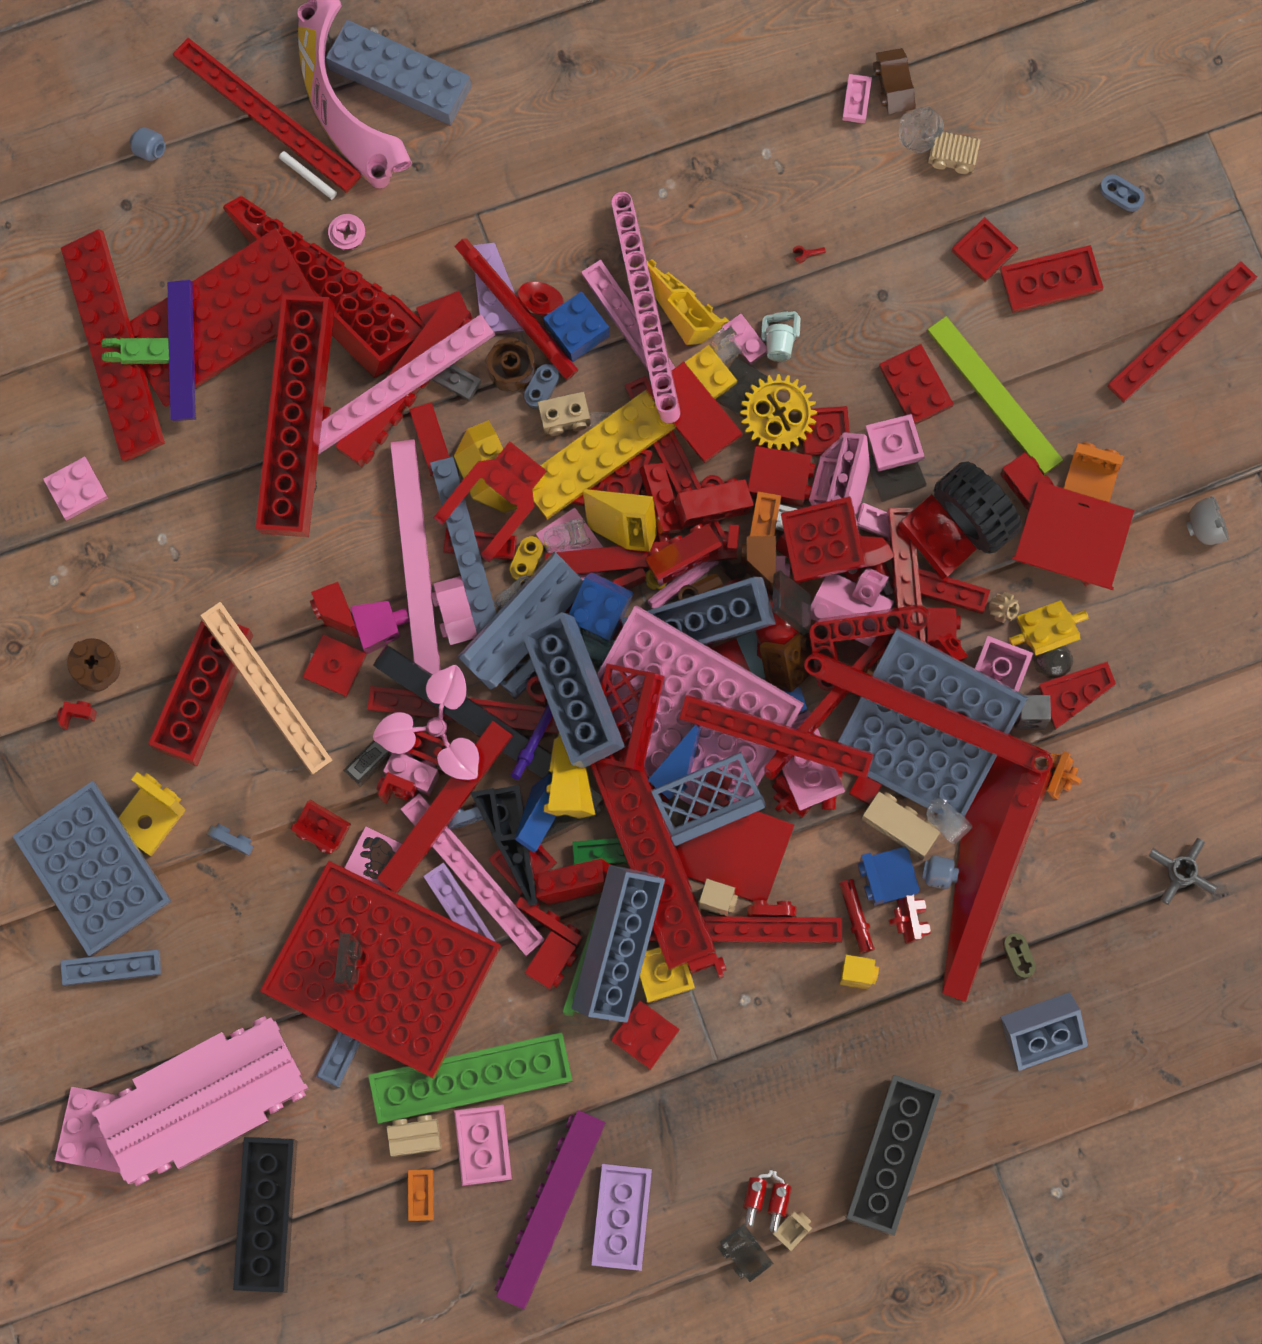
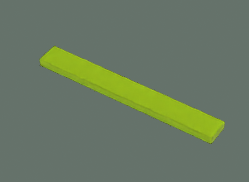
[927,316,1063,475]

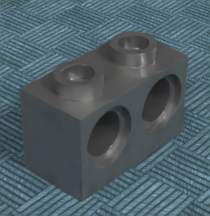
[1015,695,1051,729]

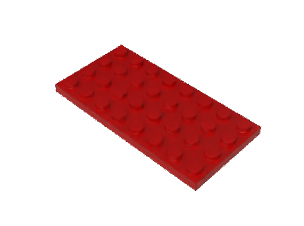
[130,228,317,407]

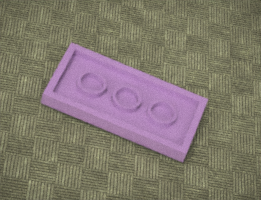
[592,1164,652,1271]

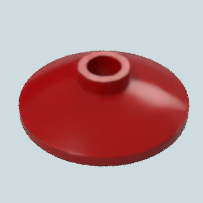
[518,281,564,315]

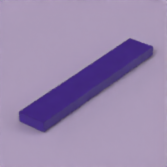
[167,280,196,422]

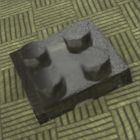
[715,357,774,419]
[334,933,362,991]

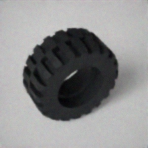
[934,461,1022,554]

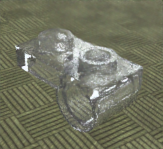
[711,326,742,366]

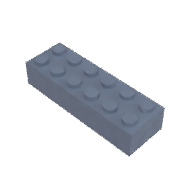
[326,20,472,126]
[621,577,776,646]
[521,612,625,768]
[572,865,665,1023]

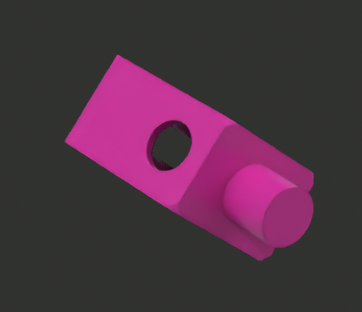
[350,601,410,654]

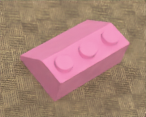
[806,574,894,647]

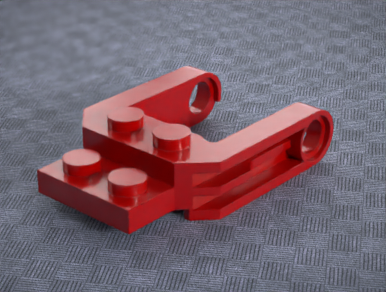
[433,441,547,563]

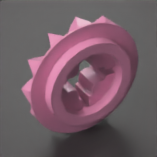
[328,214,365,251]

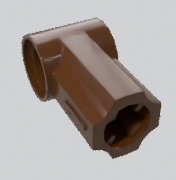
[677,573,724,601]

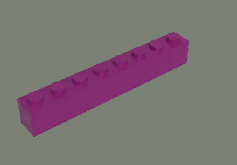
[494,1110,606,1310]

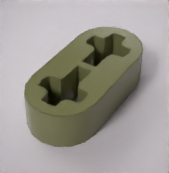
[1003,933,1036,979]

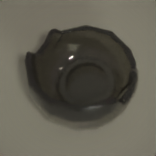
[1033,646,1073,678]

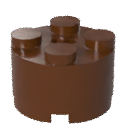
[487,338,535,391]
[67,638,121,691]

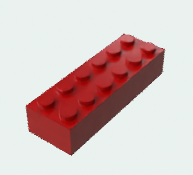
[148,620,253,766]

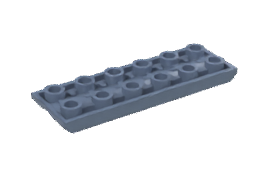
[458,552,583,690]

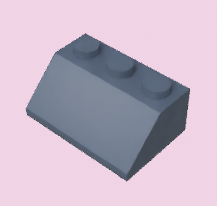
[1001,992,1088,1071]

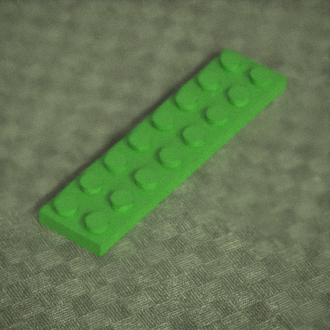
[368,1032,573,1124]

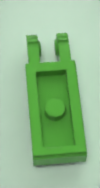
[101,338,169,364]

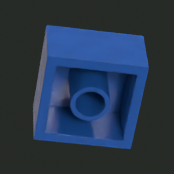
[544,291,610,362]
[569,572,634,641]

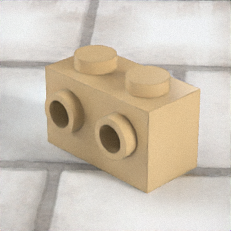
[538,392,591,436]

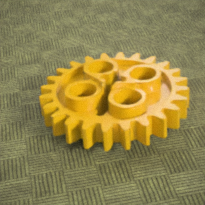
[740,374,817,451]

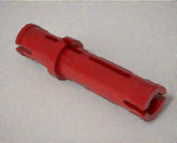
[839,879,875,954]

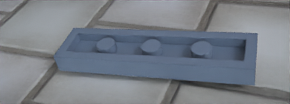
[61,950,162,986]

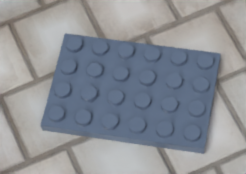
[13,781,172,957]

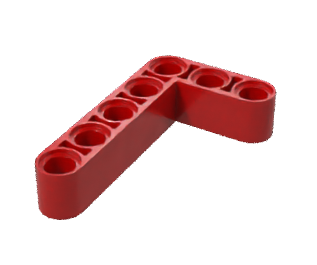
[810,605,930,691]

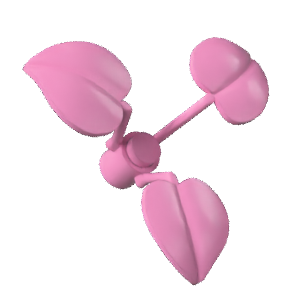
[373,665,479,780]

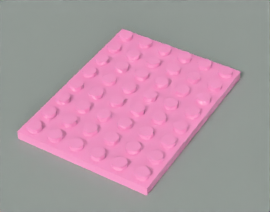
[597,605,804,805]

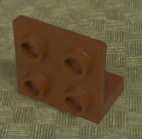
[759,627,815,692]

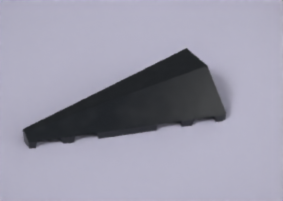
[471,785,538,906]

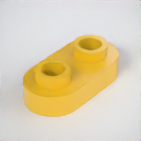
[510,536,543,583]

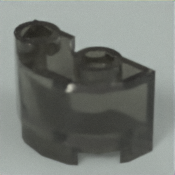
[717,1224,774,1282]

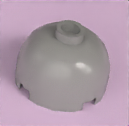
[1186,496,1229,545]

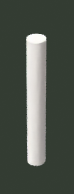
[279,151,337,200]

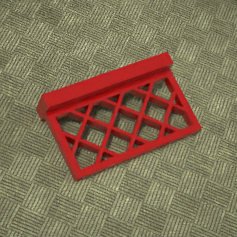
[599,663,665,771]

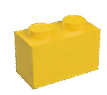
[840,955,879,990]

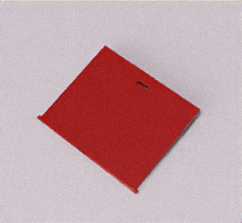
[1012,481,1135,590]
[677,790,795,905]

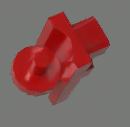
[772,775,812,818]
[888,895,931,944]

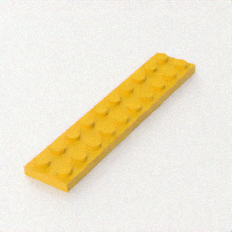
[532,345,737,520]

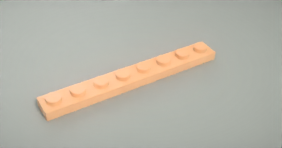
[199,602,332,775]

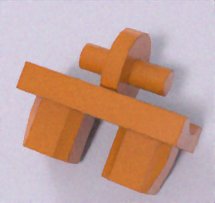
[1046,751,1082,800]

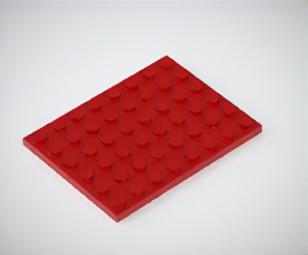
[260,861,502,1079]

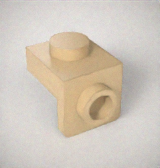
[773,1211,812,1251]

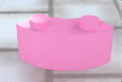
[431,576,477,645]

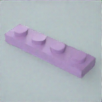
[423,863,496,942]

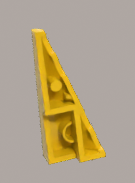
[635,259,729,345]
[544,725,595,819]

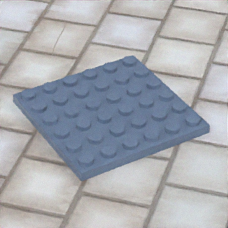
[838,628,1028,826]

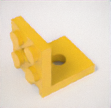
[119,772,186,856]

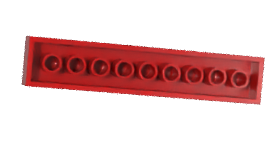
[255,294,335,538]

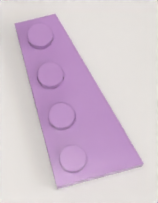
[473,243,524,335]

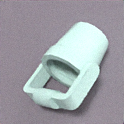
[761,311,801,362]

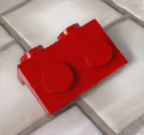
[291,800,351,853]

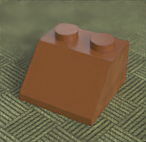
[741,536,776,595]

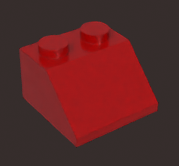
[310,582,359,638]

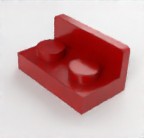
[376,772,419,804]

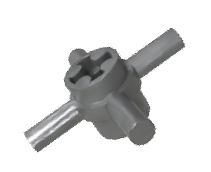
[1149,838,1217,905]

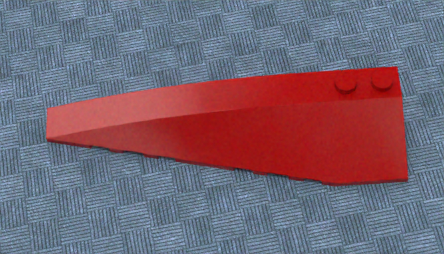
[223,196,425,378]

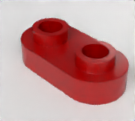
[747,900,797,917]

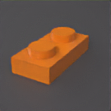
[750,492,781,536]
[408,1169,434,1221]

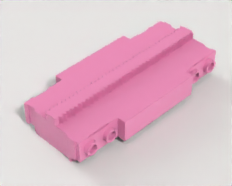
[92,1016,309,1186]

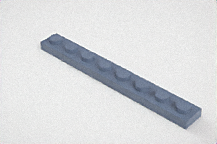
[430,457,496,635]

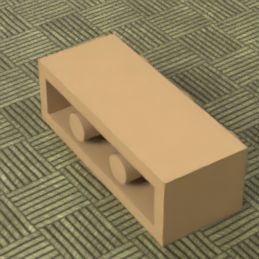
[862,792,940,860]

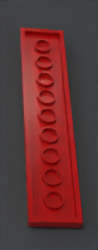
[61,229,165,461]
[591,724,716,970]

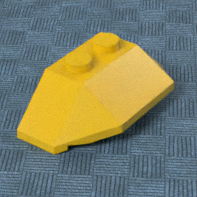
[454,420,517,513]

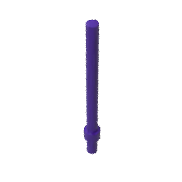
[511,704,553,780]

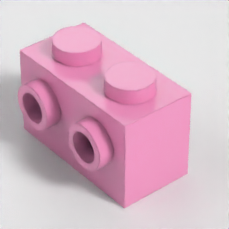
[383,752,440,796]

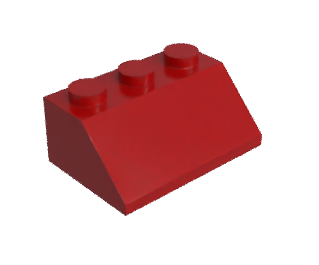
[645,524,722,587]

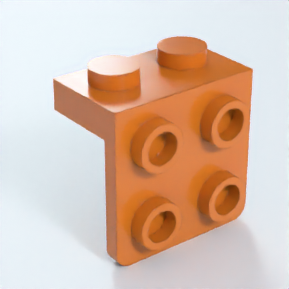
[1064,442,1124,502]

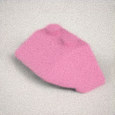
[809,433,870,514]

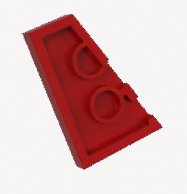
[1038,661,1116,730]

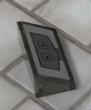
[343,740,392,787]

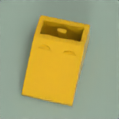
[583,489,657,552]

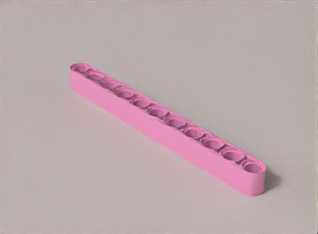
[611,192,680,423]
[391,439,441,674]

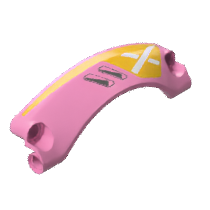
[298,0,412,189]

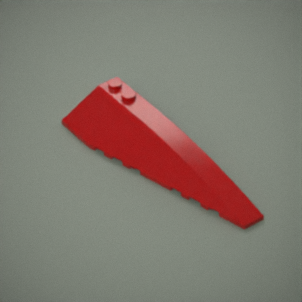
[942,755,1052,1002]

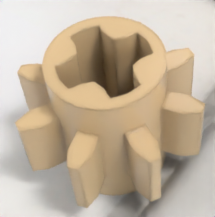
[989,592,1019,623]

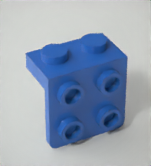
[857,847,920,906]

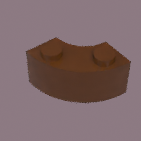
[873,48,916,114]

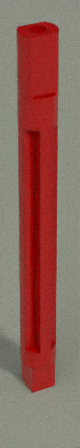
[454,238,579,380]

